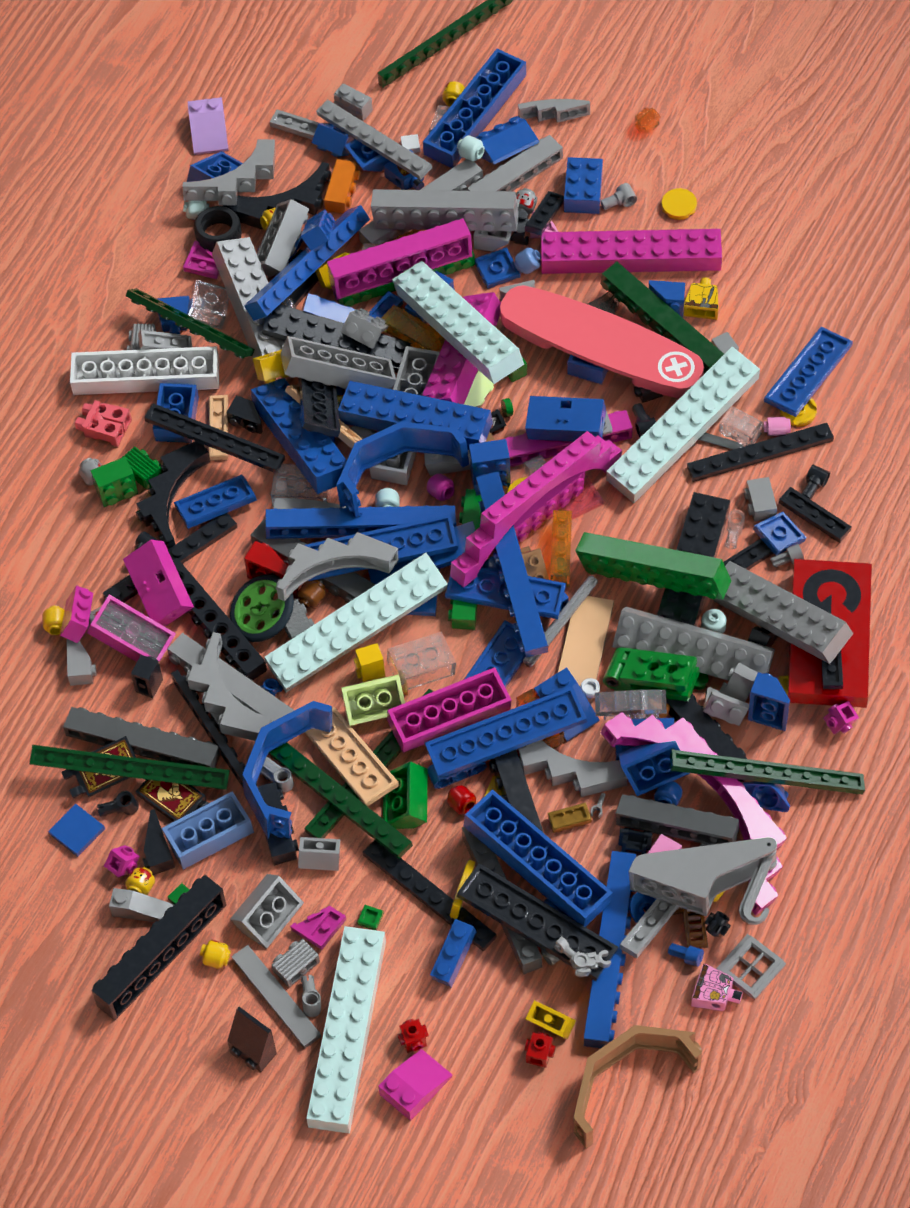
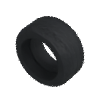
[194,206,242,252]

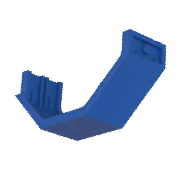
[337,421,469,518]
[243,701,332,839]

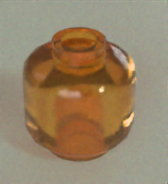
[634,107,661,133]

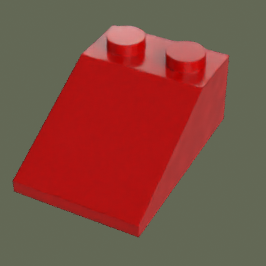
[244,541,299,599]

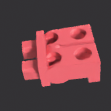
[75,400,132,447]

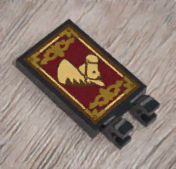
[61,736,136,798]
[135,780,209,822]

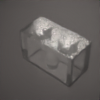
[719,406,763,446]

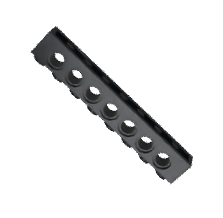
[163,558,267,681]

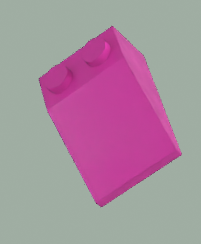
[378,1049,453,1121]

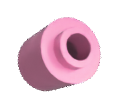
[763,417,791,436]

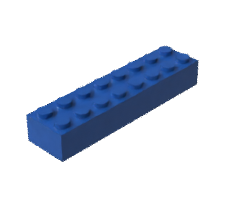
[423,49,527,168]
[251,378,347,494]
[338,381,493,450]
[463,789,613,927]

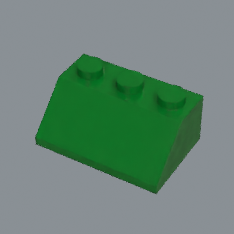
[383,761,428,829]

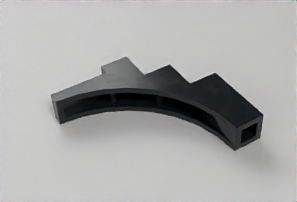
[222,162,331,229]
[135,441,210,549]

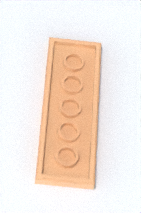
[558,596,614,703]
[304,707,399,806]

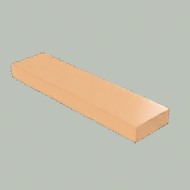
[209,395,228,461]

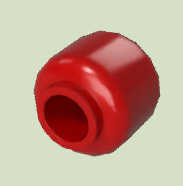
[447,785,476,815]

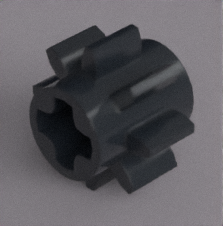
[704,911,731,937]

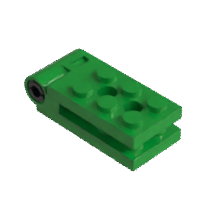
[603,647,700,701]

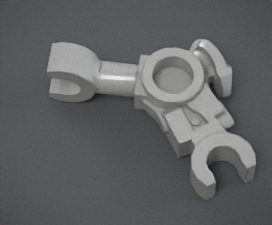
[554,936,611,977]

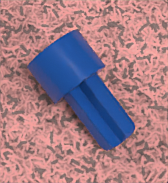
[668,943,704,967]

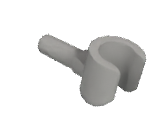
[590,793,606,818]

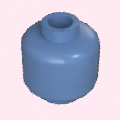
[514,248,542,274]

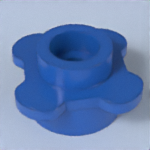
[260,678,283,696]

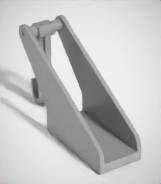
[629,837,777,925]

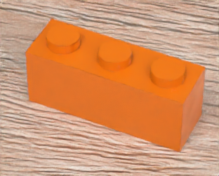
[324,159,360,214]

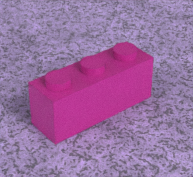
[60,585,93,643]

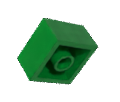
[90,457,138,507]

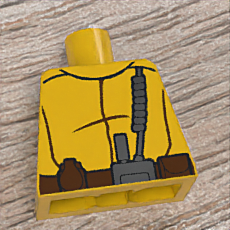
[683,277,719,320]

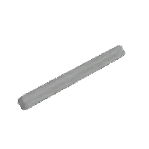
[523,575,598,667]

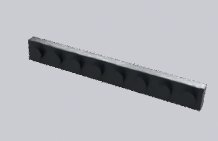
[144,403,285,474]
[687,423,834,482]
[103,513,238,603]
[171,670,257,788]
[363,840,497,951]

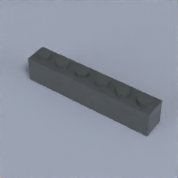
[615,794,739,845]

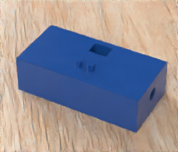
[525,396,606,442]

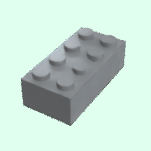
[257,199,309,277]

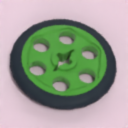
[230,574,294,642]

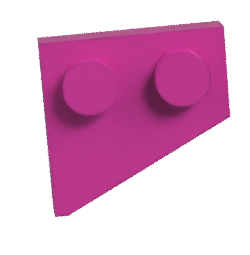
[183,241,219,279]
[290,906,346,950]

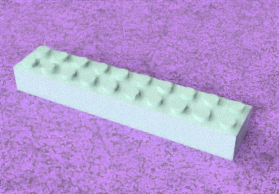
[392,261,524,384]
[606,347,760,503]
[265,553,448,692]
[306,926,386,1134]

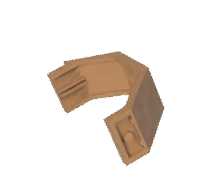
[573,1025,702,1149]

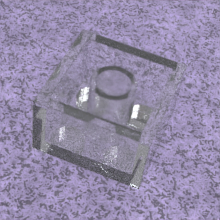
[188,280,229,330]

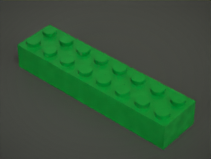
[575,532,732,600]

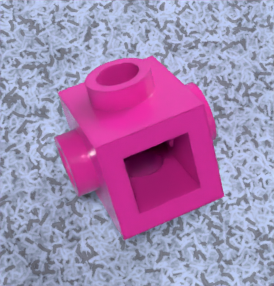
[823,701,859,734]
[104,845,140,877]

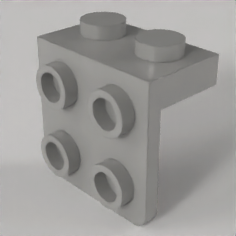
[341,308,388,349]
[703,687,749,726]

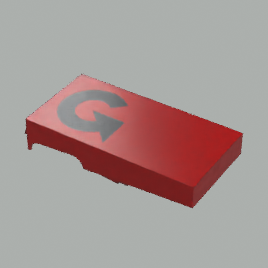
[788,559,872,708]

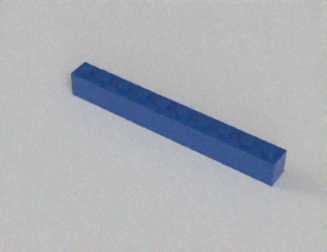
[244,205,370,321]
[474,472,548,658]
[266,505,456,539]
[584,851,636,1049]

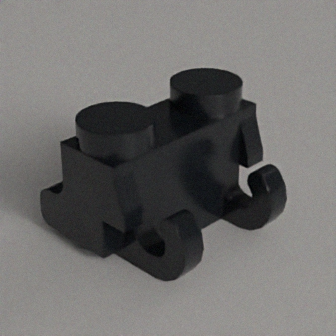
[510,210,529,246]
[618,828,653,855]

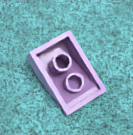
[188,97,229,155]

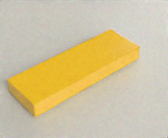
[450,860,475,919]

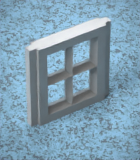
[716,934,786,999]

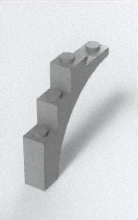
[183,139,276,205]
[276,532,399,601]
[186,632,272,741]
[519,740,627,797]

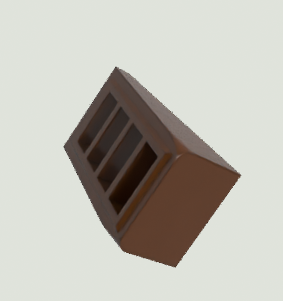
[682,908,708,948]

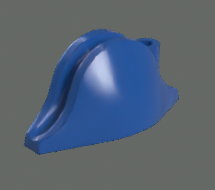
[743,781,790,812]

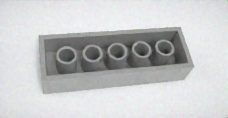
[280,336,396,389]

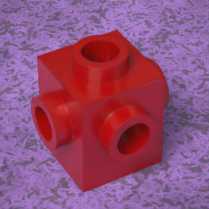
[397,1019,429,1053]
[524,1032,556,1068]

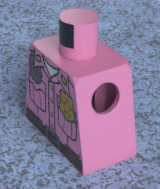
[691,964,743,1011]

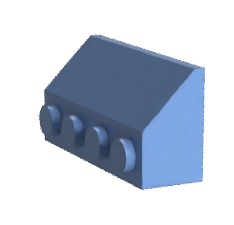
[162,791,254,870]

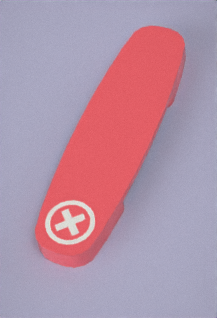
[500,285,704,399]

